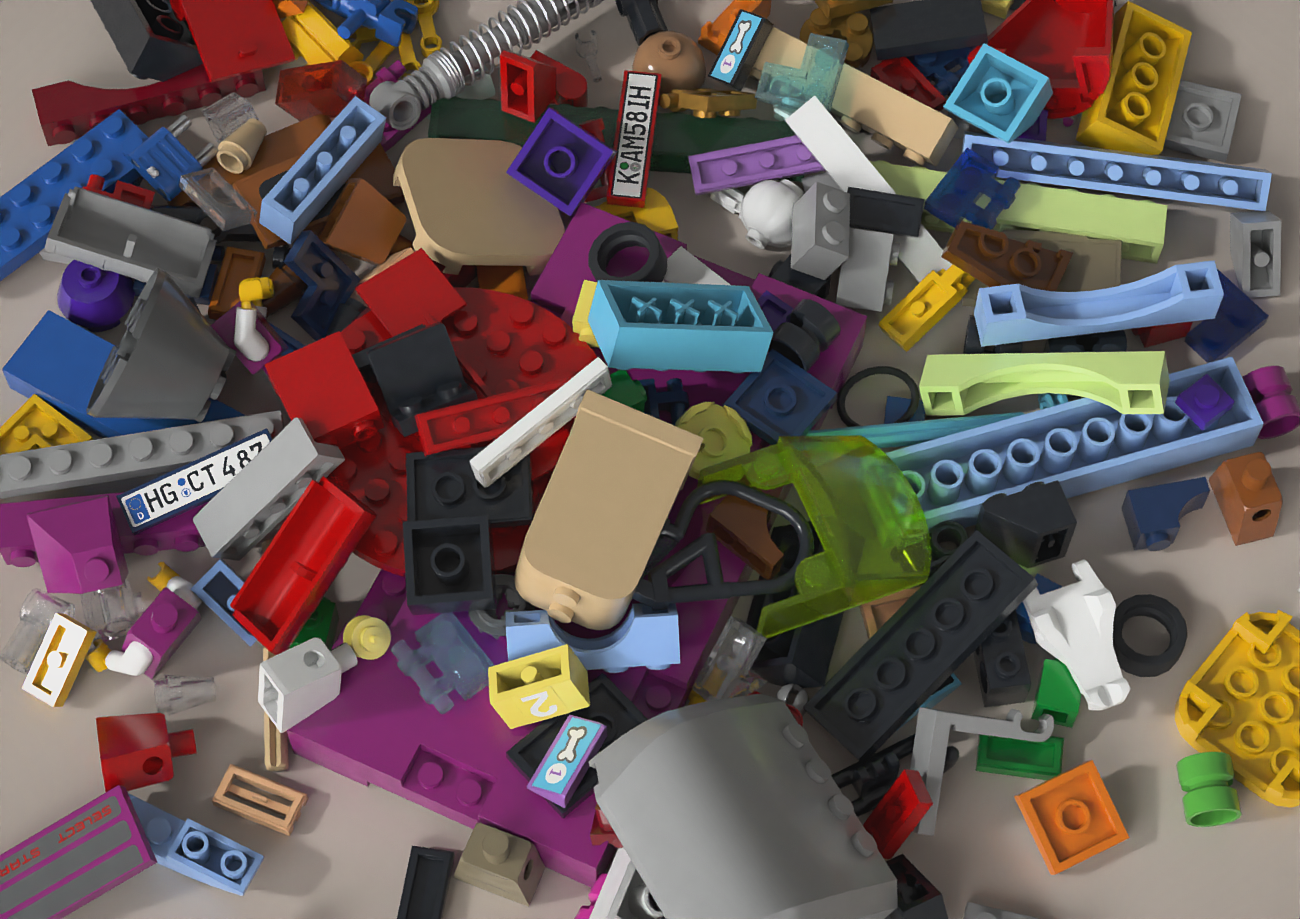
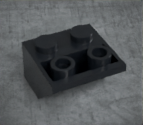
[974,480,1077,568]

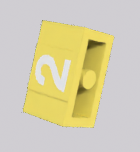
[488,644,590,729]

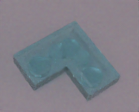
[755,33,849,113]

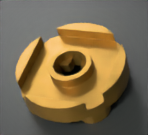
[799,8,873,68]

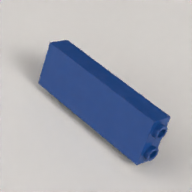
[2,310,245,473]

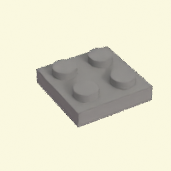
[1163,79,1242,162]

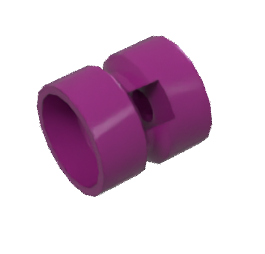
[1242,366,1300,439]

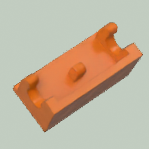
[698,0,771,56]

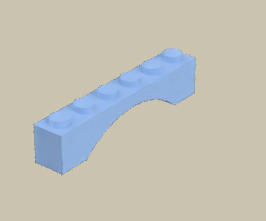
[974,260,1224,347]

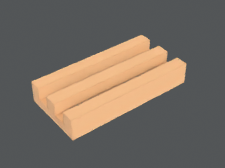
[212,764,308,836]

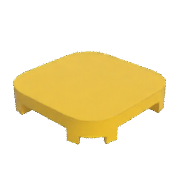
[1175,610,1300,807]

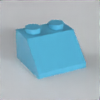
[943,43,1053,144]

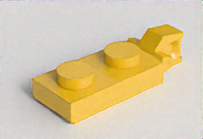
[878,265,975,352]

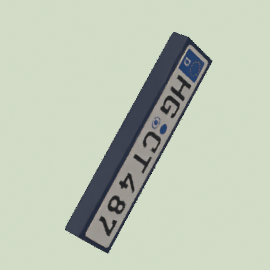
[116,428,273,535]

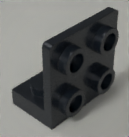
[367,322,478,437]

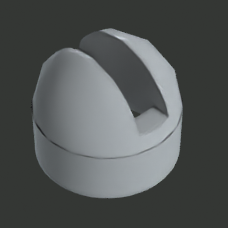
[776,684,809,717]

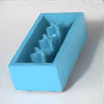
[588,280,774,373]

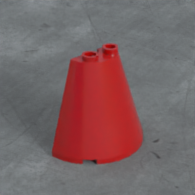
[967,0,1114,119]

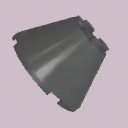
[86,268,236,423]

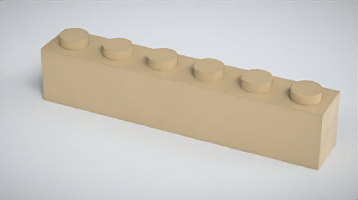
[749,27,959,167]

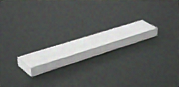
[785,96,953,283]

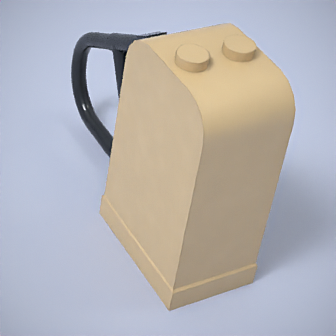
[514,389,814,630]

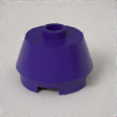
[57,260,135,332]

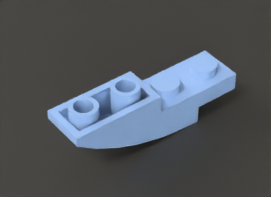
[128,793,264,896]

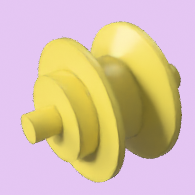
[343,615,391,660]

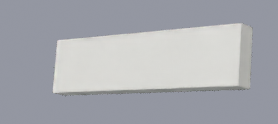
[469,357,612,488]

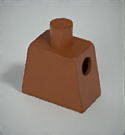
[317,178,414,265]
[1209,452,1283,546]

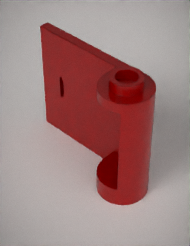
[170,0,296,83]

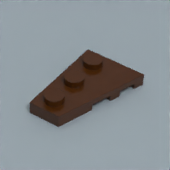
[941,221,1073,292]

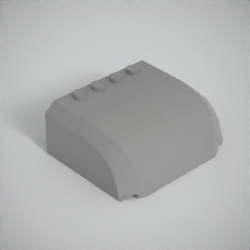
[589,694,897,919]

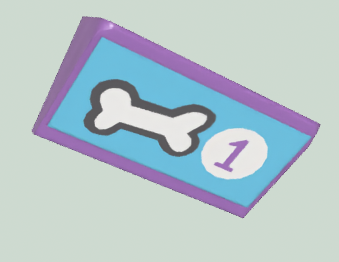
[527,715,607,808]

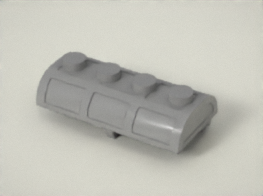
[45,186,217,299]

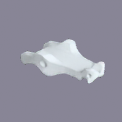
[1022,560,1131,711]

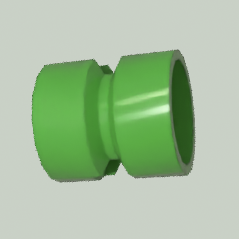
[1176,752,1242,827]

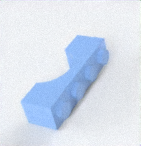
[506,603,680,673]

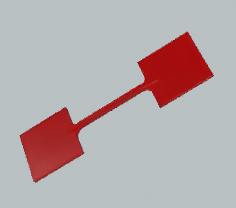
[355,248,570,482]

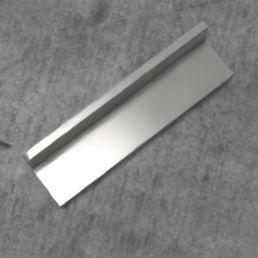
[193,417,345,561]

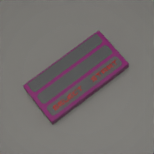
[0,785,157,919]

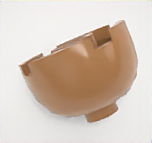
[632,31,706,105]

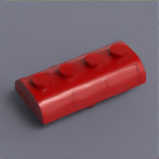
[230,476,377,655]

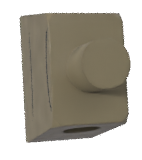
[453,823,545,907]

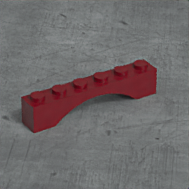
[32,64,266,146]

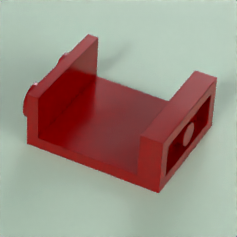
[264,331,384,448]

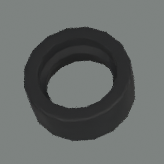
[588,222,667,282]
[1113,594,1188,677]

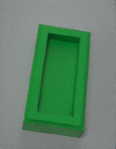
[975,734,1064,780]

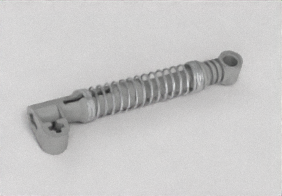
[369,0,604,130]

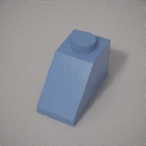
[191,559,257,647]

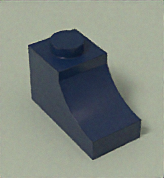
[1121,477,1210,551]

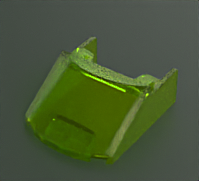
[697,435,931,640]

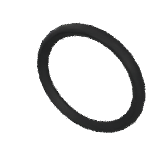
[837,366,920,427]

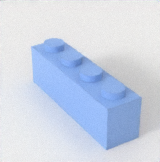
[259,96,387,245]

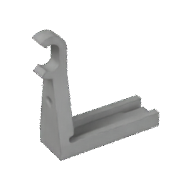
[910,707,1054,836]

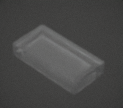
[179,167,257,231]

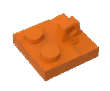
[1014,760,1130,875]

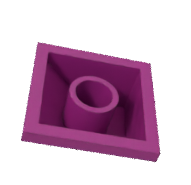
[27,495,129,594]

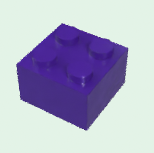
[506,107,617,216]

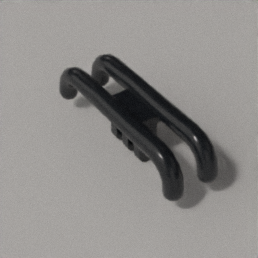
[831,734,959,817]

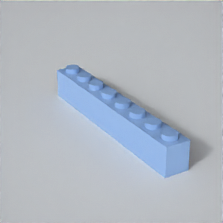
[959,131,1272,212]

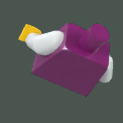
[211,277,288,377]
[85,562,202,680]

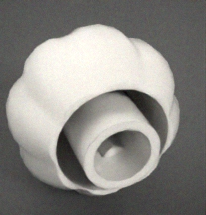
[740,179,805,249]

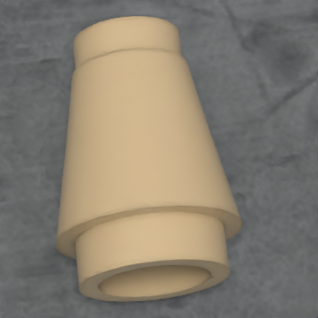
[216,118,267,174]

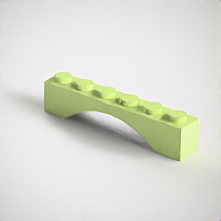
[919,351,1170,416]

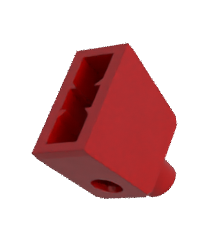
[96,713,197,792]

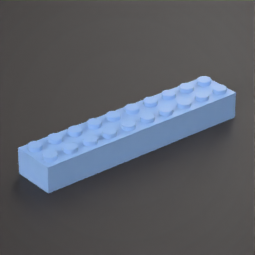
[854,357,1264,552]

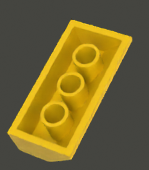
[1075,1,1192,155]

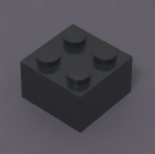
[403,515,497,615]

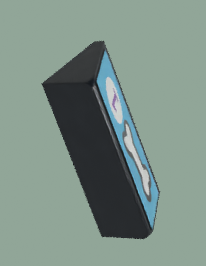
[708,9,774,91]

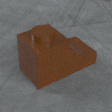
[706,481,784,579]

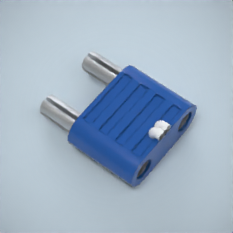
[127,115,218,201]

